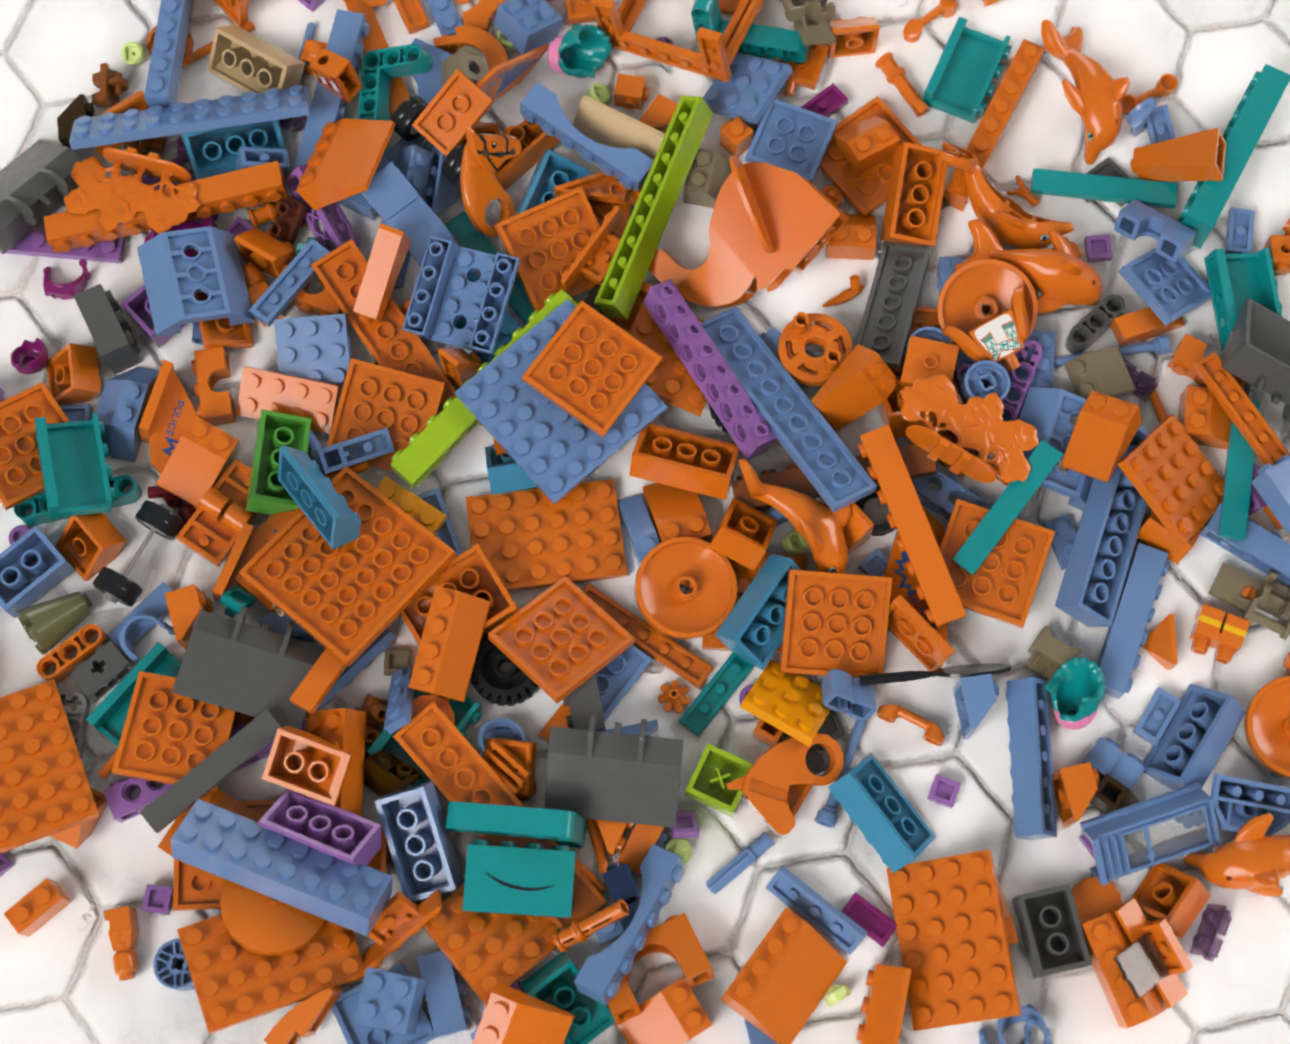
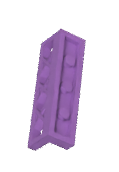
[285,164,361,252]

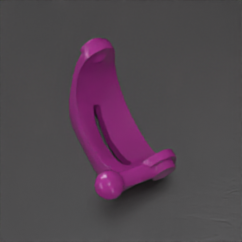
[43,259,90,300]

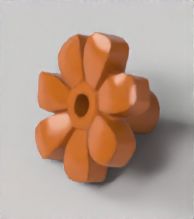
[658,681,690,713]

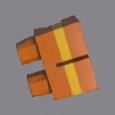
[1189,604,1251,664]

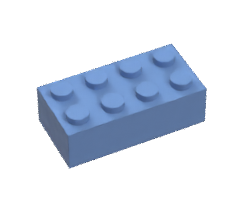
[375,781,464,902]

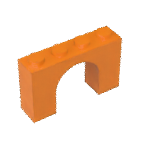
[594,913,715,1025]

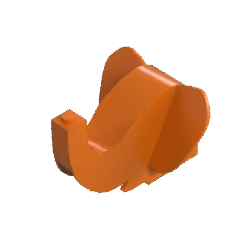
[648,154,849,308]

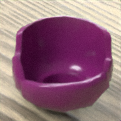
[10,338,49,374]

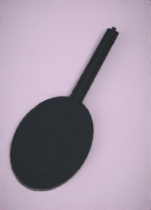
[859,663,1011,686]

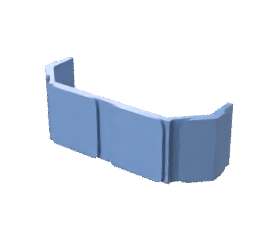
[361,156,458,267]

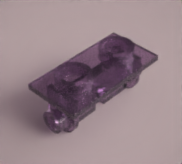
[1123,357,1159,402]
[1189,904,1232,962]

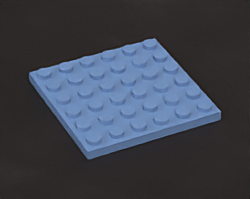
[455,299,668,505]

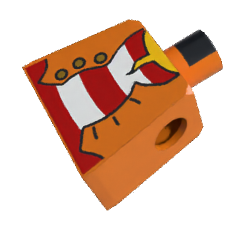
[306,48,363,103]

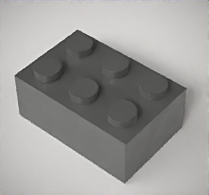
[73,283,142,375]
[1012,884,1092,979]

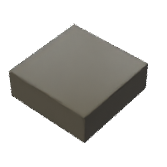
[384,649,412,676]

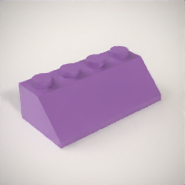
[259,789,381,865]

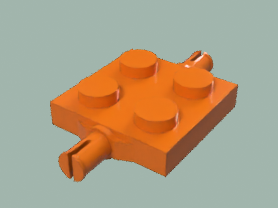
[775,25,830,97]

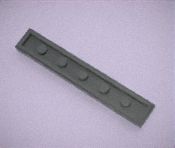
[140,709,282,833]

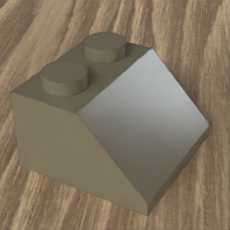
[684,149,732,209]
[1064,346,1136,399]

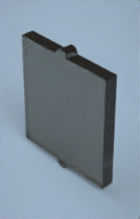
[1114,934,1170,998]

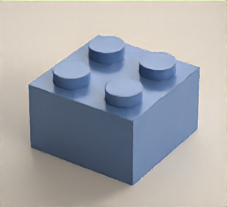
[494,0,563,54]
[354,967,427,1034]

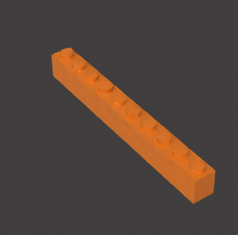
[44,161,288,253]

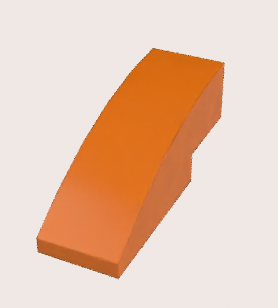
[1110,308,1185,347]
[264,987,344,1044]

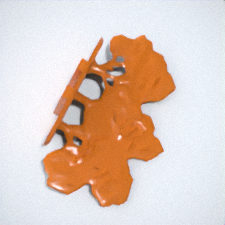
[63,147,201,234]
[899,374,1039,483]

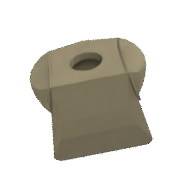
[441,46,489,87]

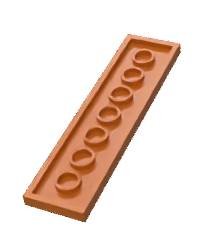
[311,239,456,413]

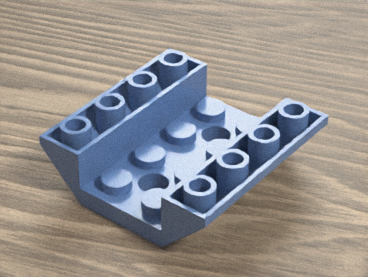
[137,226,255,337]
[402,236,521,354]
[999,387,1093,511]

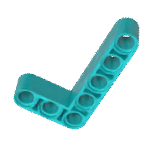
[691,0,811,63]
[358,44,433,154]
[13,475,142,526]
[445,801,587,848]

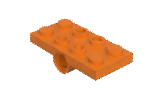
[176,458,258,567]

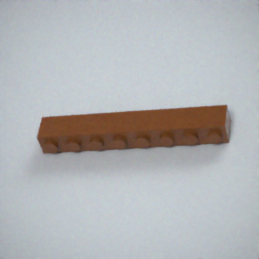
[731,441,937,510]

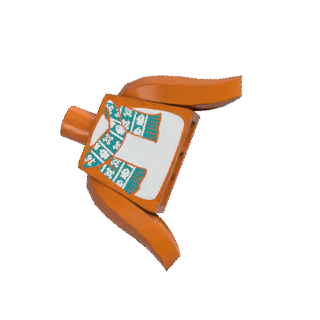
[941,287,1030,372]

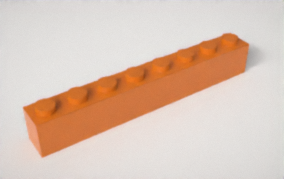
[942,39,1045,212]
[857,424,966,628]

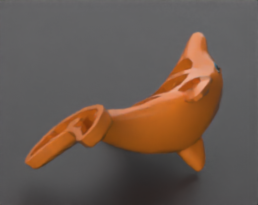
[1041,20,1130,165]
[939,142,1074,249]
[954,219,1103,314]
[738,459,851,573]
[1184,813,1290,896]

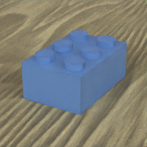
[0,525,75,618]

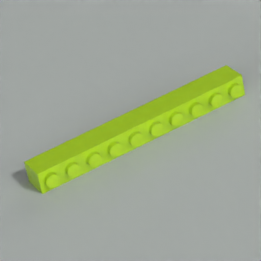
[594,96,713,320]
[390,289,578,490]

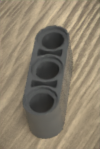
[1065,294,1125,354]

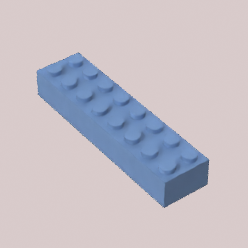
[1055,426,1150,627]
[170,799,393,937]

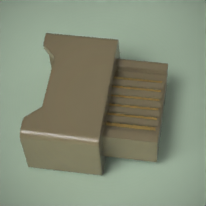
[1024,626,1082,682]

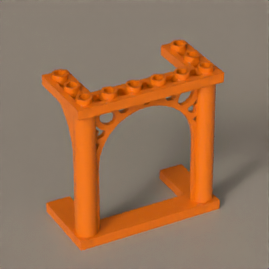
[590,0,765,83]

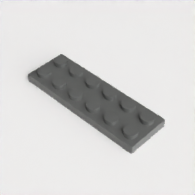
[854,242,932,370]

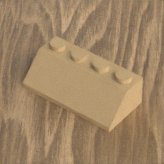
[207,24,305,93]
[573,95,665,160]

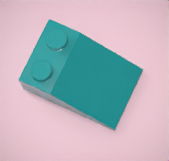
[522,952,615,1044]

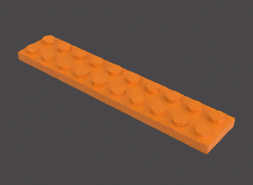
[393,702,607,929]

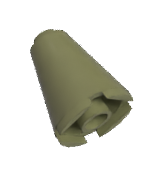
[16,591,93,655]

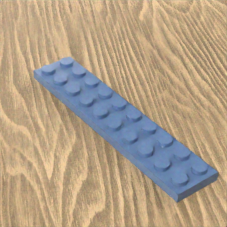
[69,85,311,150]
[700,306,877,513]

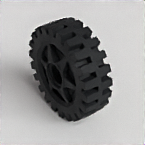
[470,633,539,706]

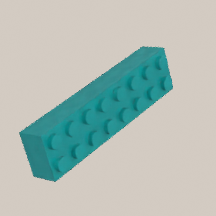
[1177,64,1290,249]

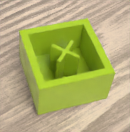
[685,743,753,818]

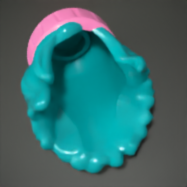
[547,24,612,78]
[1044,657,1106,730]

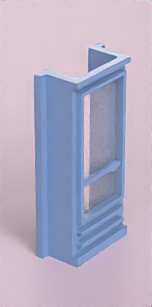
[1080,782,1221,886]

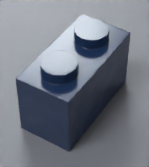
[602,862,640,904]

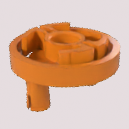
[777,312,853,387]

